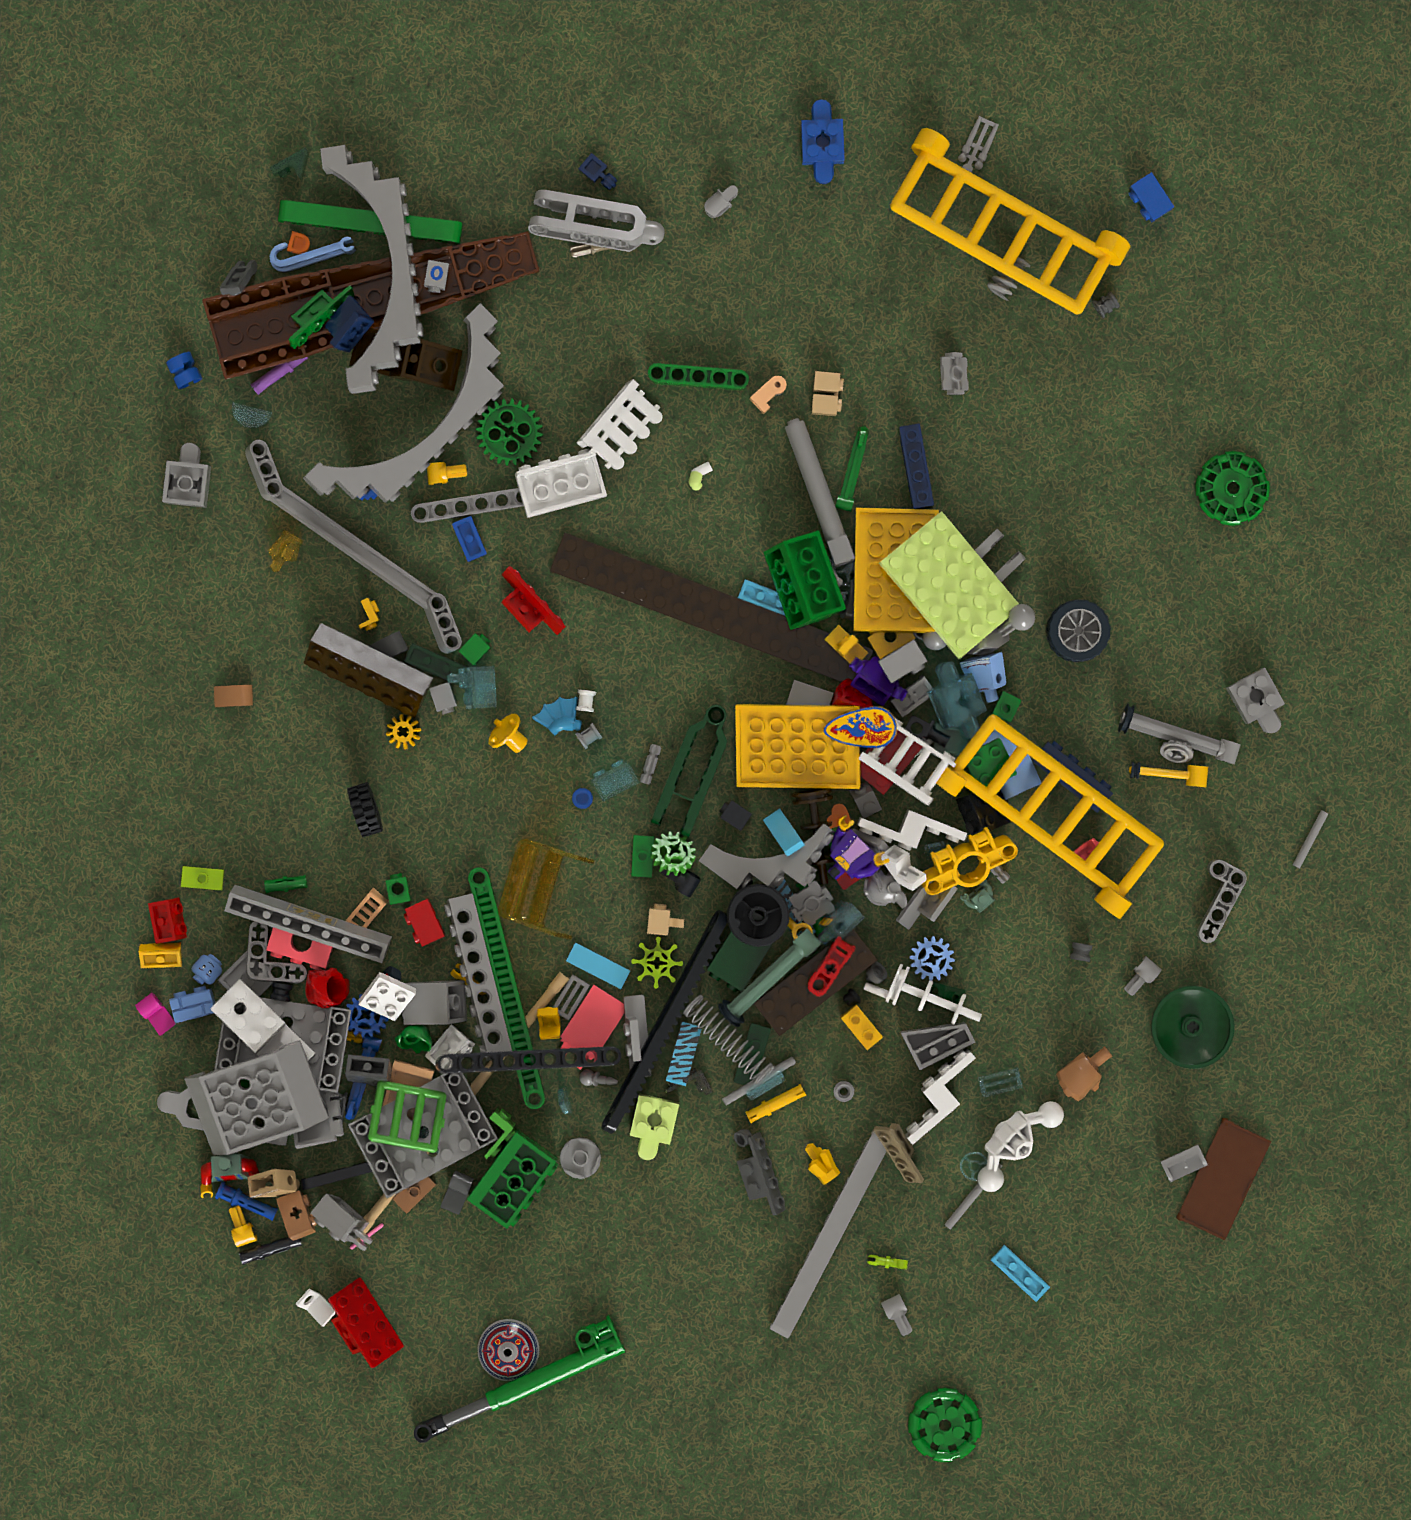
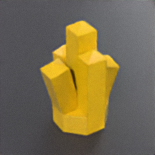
[805,1143,841,1185]

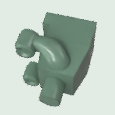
[960,879,995,913]

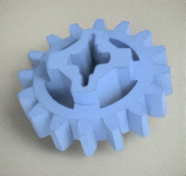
[909,936,955,981]

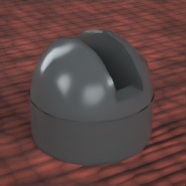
[734,1129,752,1147]

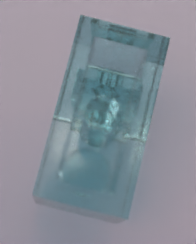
[447,666,497,709]

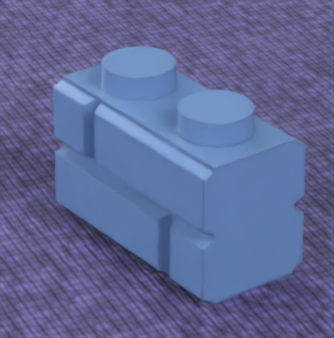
[169,986,215,1023]

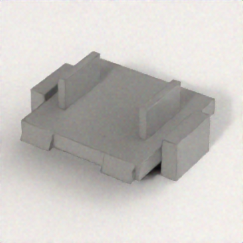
[940,352,969,395]
[789,880,835,926]

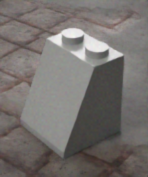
[402,980,467,1025]

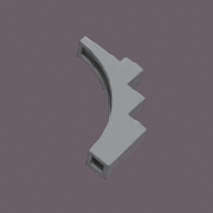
[699,824,835,890]

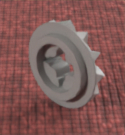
[1160,740,1194,763]

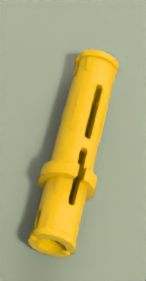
[745,1084,806,1123]

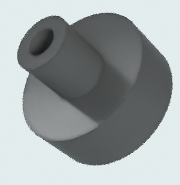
[866,962,887,984]

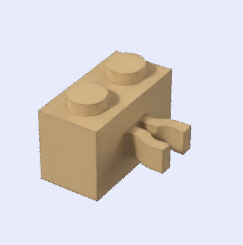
[647,904,684,935]

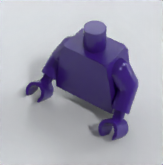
[849,657,908,706]

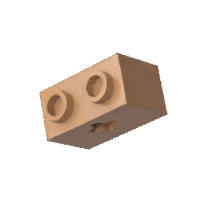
[276,1190,317,1241]

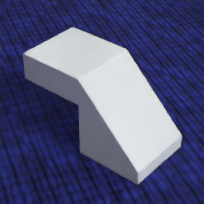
[881,845,927,891]

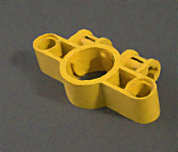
[921,827,1018,895]

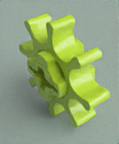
[631,936,683,989]

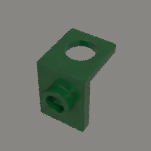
[928,982,966,1004]

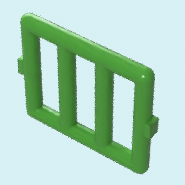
[368,1081,447,1153]

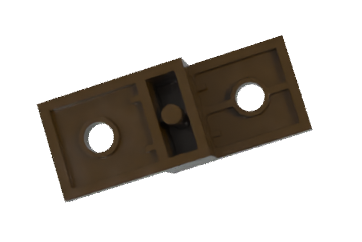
[349,328,463,391]

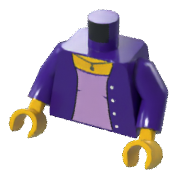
[828,815,889,880]

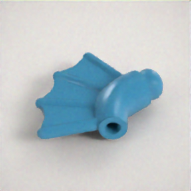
[532,697,582,736]

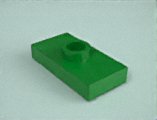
[631,835,654,878]

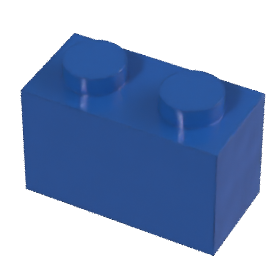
[1128,172,1174,223]

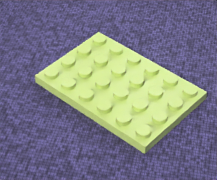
[879,511,1019,659]

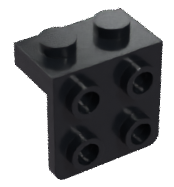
[956,789,1012,835]

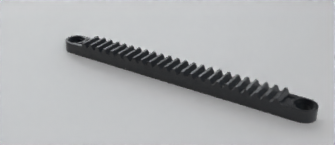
[601,910,728,1134]

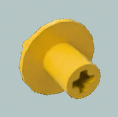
[488,714,528,753]

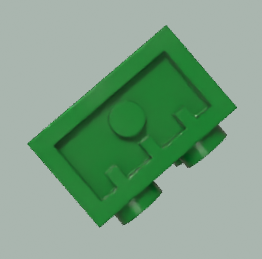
[959,738,1017,787]

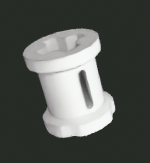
[576,689,596,712]

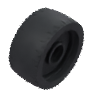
[727,884,789,947]

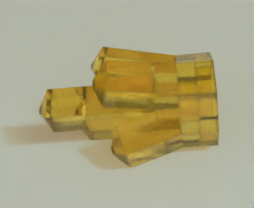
[268,530,303,572]

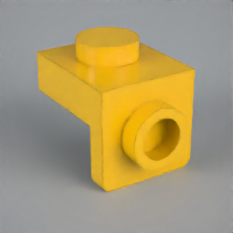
[358,598,380,631]
[537,1007,561,1040]

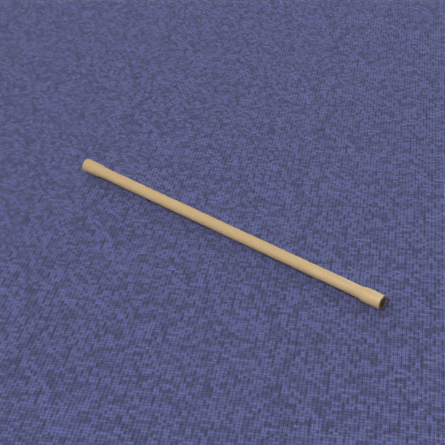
[363,972,569,1233]

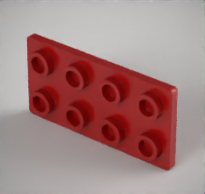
[328,1277,404,1368]

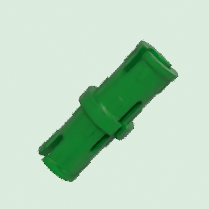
[264,875,308,893]

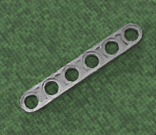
[411,488,524,523]

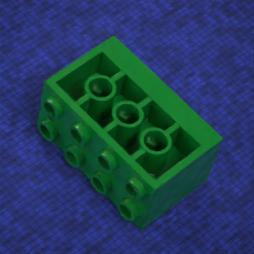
[763,530,846,630]
[467,1129,558,1229]

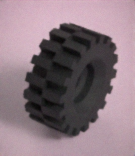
[347,782,383,837]

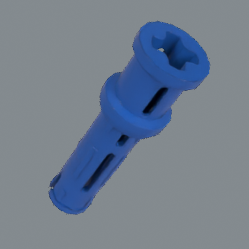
[215,1181,278,1221]

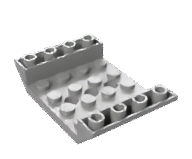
[214,997,351,1093]
[184,1040,329,1155]
[348,1073,497,1198]

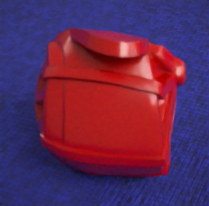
[305,968,350,1009]

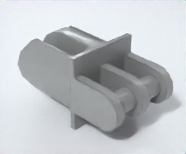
[704,185,738,218]

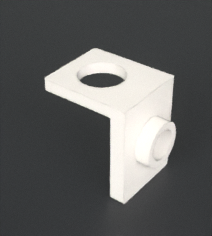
[296,1289,336,1327]

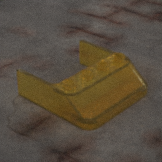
[499,839,595,940]

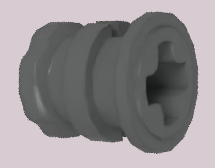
[1092,292,1120,319]

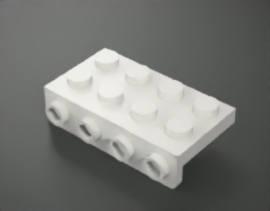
[515,449,607,518]

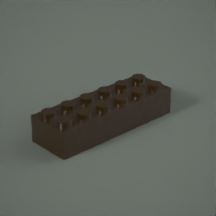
[303,623,433,718]
[754,927,877,1036]

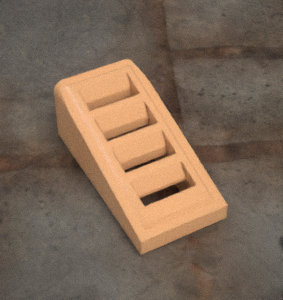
[346,888,389,928]

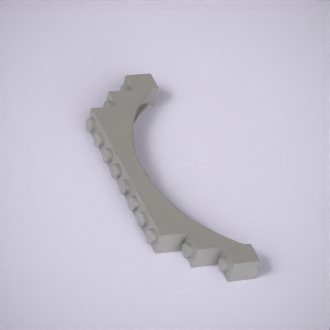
[320,145,423,394]
[303,303,504,503]

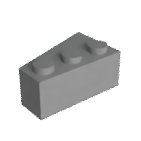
[879,640,927,683]
[900,1022,975,1070]

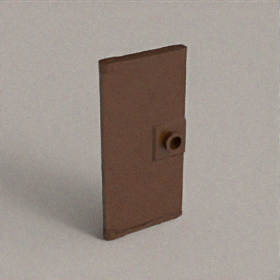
[1176,1118,1271,1240]

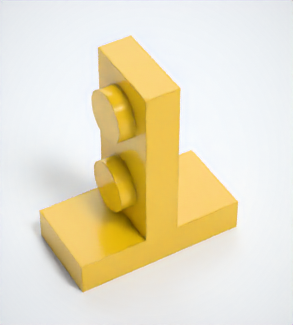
[824,625,868,664]

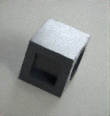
[719,800,752,831]

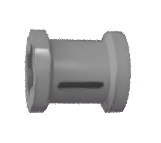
[575,723,602,749]

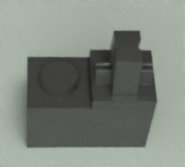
[345,1054,392,1086]

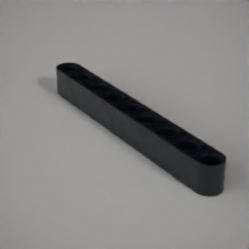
[435,1046,621,1074]

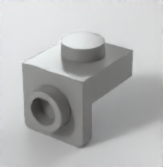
[850,782,882,819]

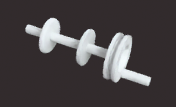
[864,964,982,1025]

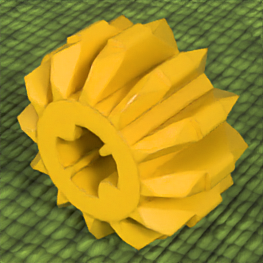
[386,714,421,749]

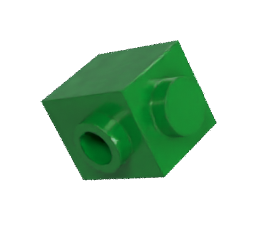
[991,691,1022,723]

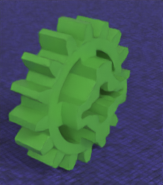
[650,831,696,876]

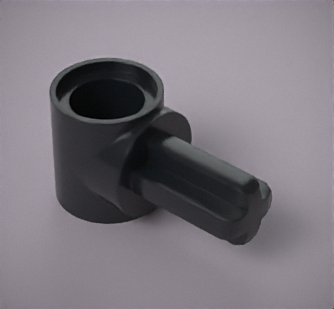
[661,869,702,897]

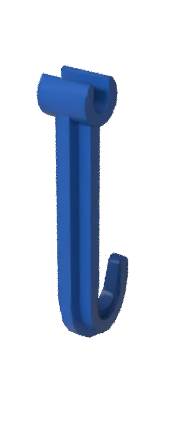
[345,1035,382,1120]

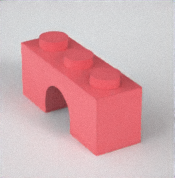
[266,927,333,970]

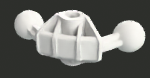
[978,1101,1064,1192]

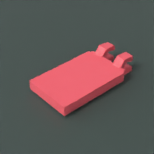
[560,985,625,1070]

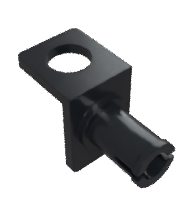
[905,715,951,748]

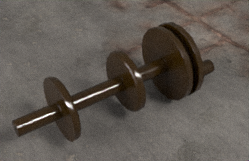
[791,788,835,885]

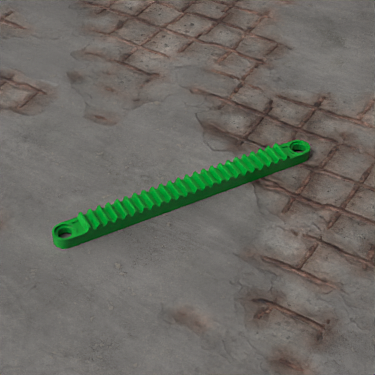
[468,867,546,1109]

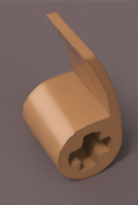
[214,685,253,707]

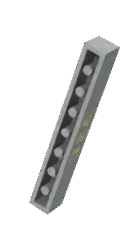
[225,885,392,963]

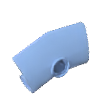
[982,730,1041,800]

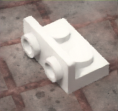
[425,1024,475,1070]

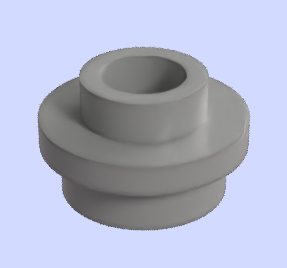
[833,1081,854,1102]

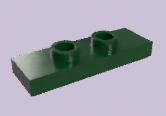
[733,1023,771,1085]

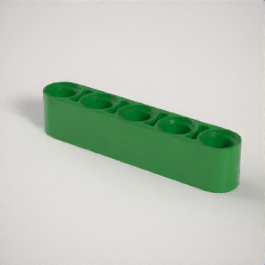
[648,363,749,390]

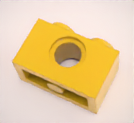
[867,632,916,659]
[840,1004,883,1050]

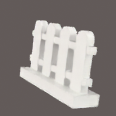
[576,379,662,470]

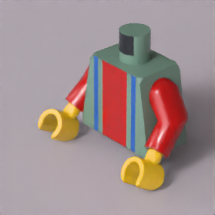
[200,1154,259,1198]

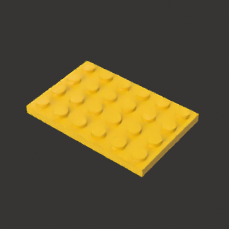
[853,508,939,633]
[735,704,861,789]

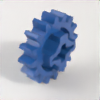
[346,994,389,1039]

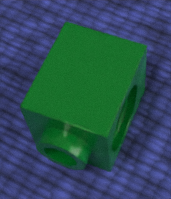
[459,633,491,666]
[385,873,412,905]

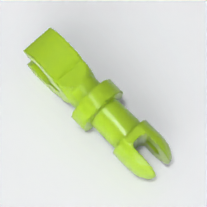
[867,1255,908,1270]

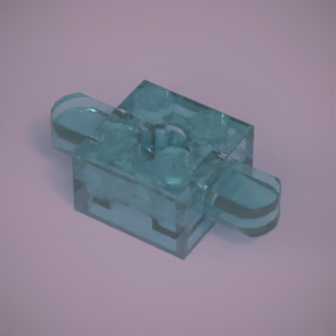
[927,662,987,740]

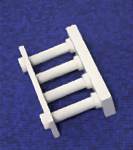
[858,718,957,806]

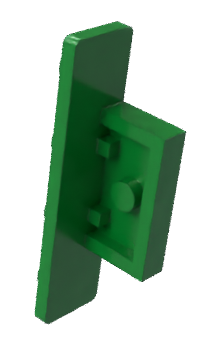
[289,285,355,349]

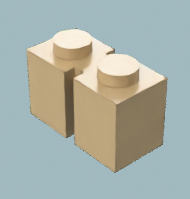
[811,371,844,416]

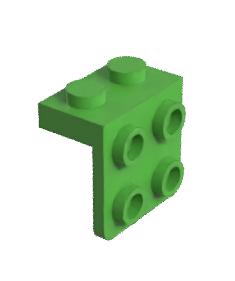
[484,1108,516,1159]

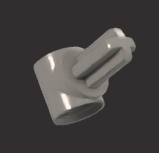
[1124,956,1162,996]
[881,1294,912,1336]

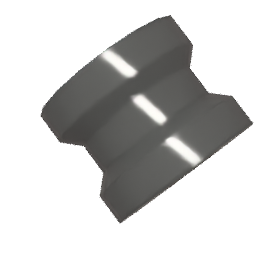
[1070,942,1093,962]

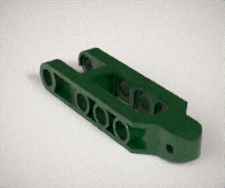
[651,705,727,838]

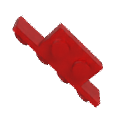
[501,566,566,635]

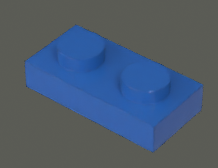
[452,516,487,562]

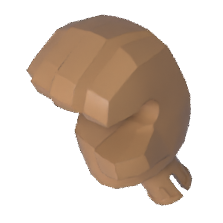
[1056,1046,1113,1101]

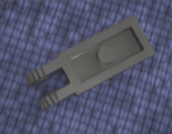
[220,260,258,296]

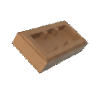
[393,1177,436,1214]

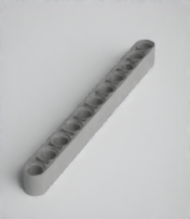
[769,1130,887,1339]

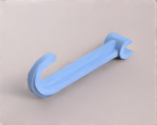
[270,237,356,272]

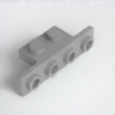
[896,881,958,929]
[623,994,651,1077]

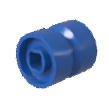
[166,352,203,389]

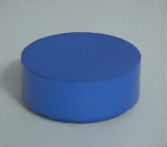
[572,788,593,809]

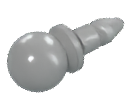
[580,1069,618,1086]

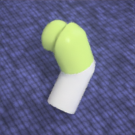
[688,462,713,490]

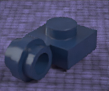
[578,153,618,190]

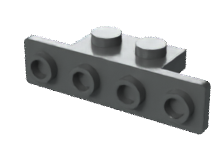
[737,1132,786,1215]

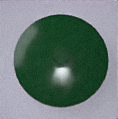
[1151,986,1235,1069]

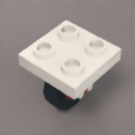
[359,966,416,1021]

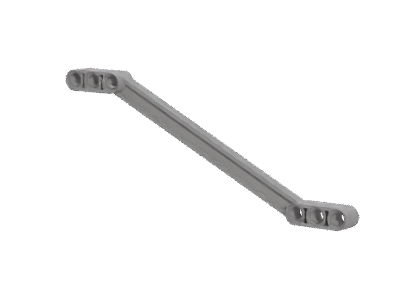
[245,440,462,654]

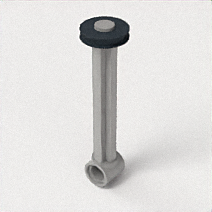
[1118,703,1241,765]

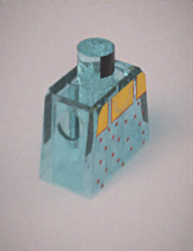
[816,900,865,945]

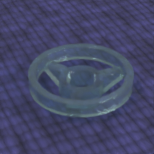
[960,1152,987,1181]

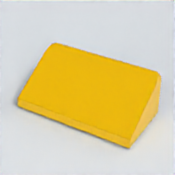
[139,942,182,968]

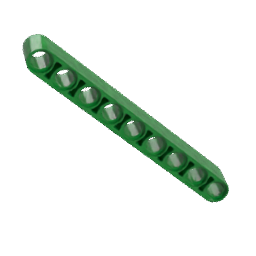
[278,200,463,244]

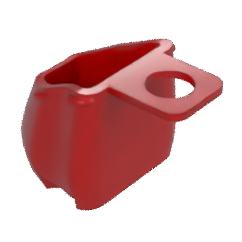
[831,678,873,709]

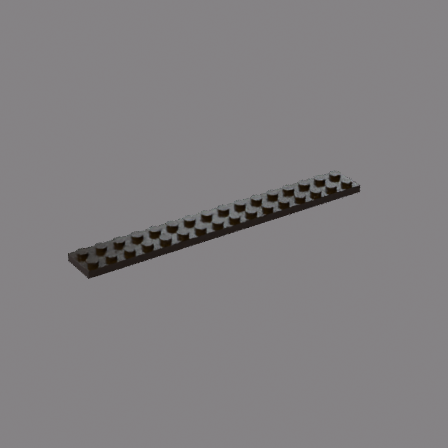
[550,532,873,682]

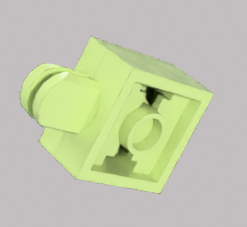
[630,1093,679,1160]

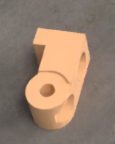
[750,376,787,414]

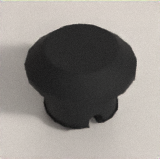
[843,989,861,1007]

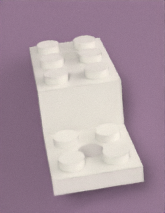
[857,810,967,851]
[211,979,316,1061]
[905,1049,976,1145]

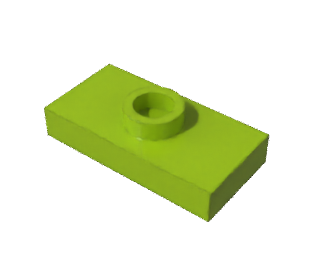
[181,866,225,890]

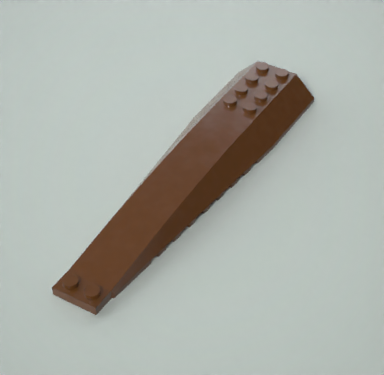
[202,231,539,380]

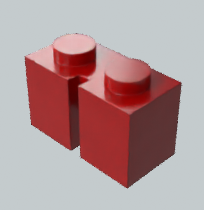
[403,898,446,947]

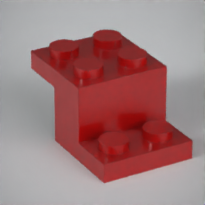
[861,730,923,795]

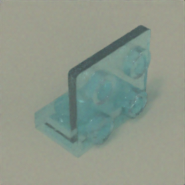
[591,759,639,801]

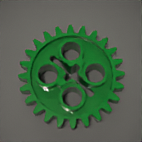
[476,398,543,466]

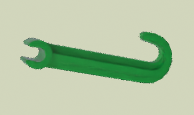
[835,426,869,512]

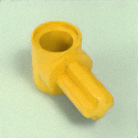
[427,462,467,485]
[229,1205,257,1248]

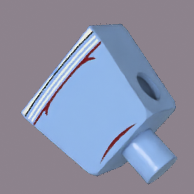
[960,652,1006,703]

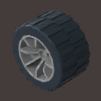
[1046,599,1111,662]

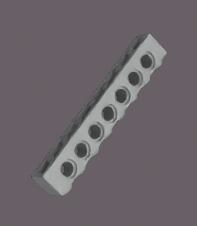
[444,893,512,1061]

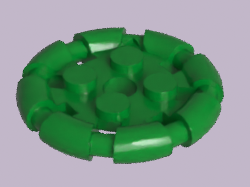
[1195,451,1270,526]
[908,1388,982,1462]

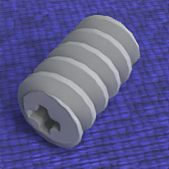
[987,257,1030,301]

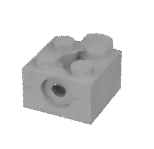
[162,443,211,508]
[1226,668,1285,733]
[311,1194,373,1251]

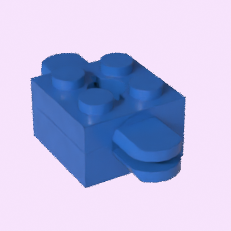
[801,100,844,184]

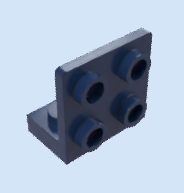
[325,295,374,353]

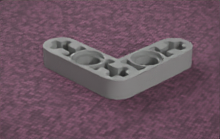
[246,921,307,983]

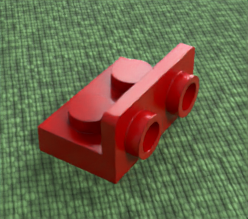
[148,897,187,944]

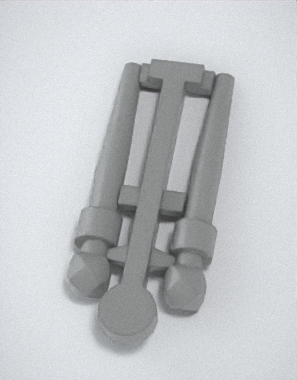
[958,116,999,172]

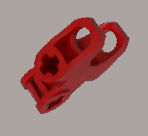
[808,936,856,997]

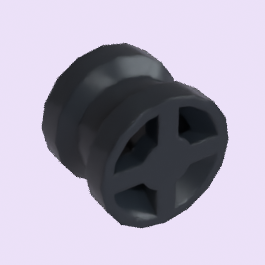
[270,982,293,1002]

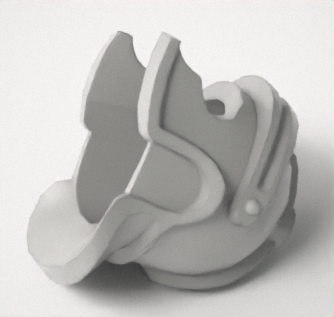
[863,870,907,909]

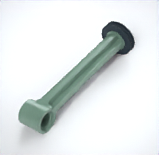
[718,928,821,1027]

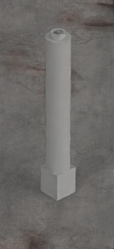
[785,418,855,568]

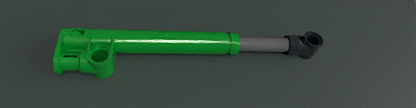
[413,1315,626,1443]

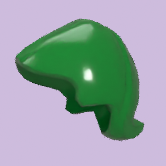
[395,1025,432,1054]

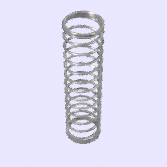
[683,995,774,1085]

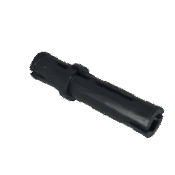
[239,1237,302,1265]

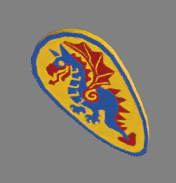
[824,706,897,748]

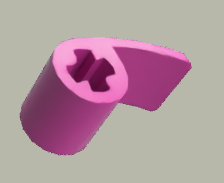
[135,992,176,1036]

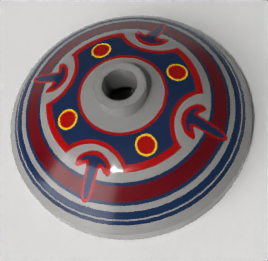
[478,1319,539,1381]

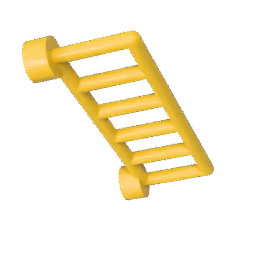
[890,128,1130,315]
[930,714,1164,919]

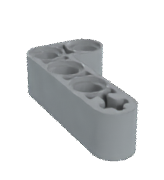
[1197,859,1247,943]

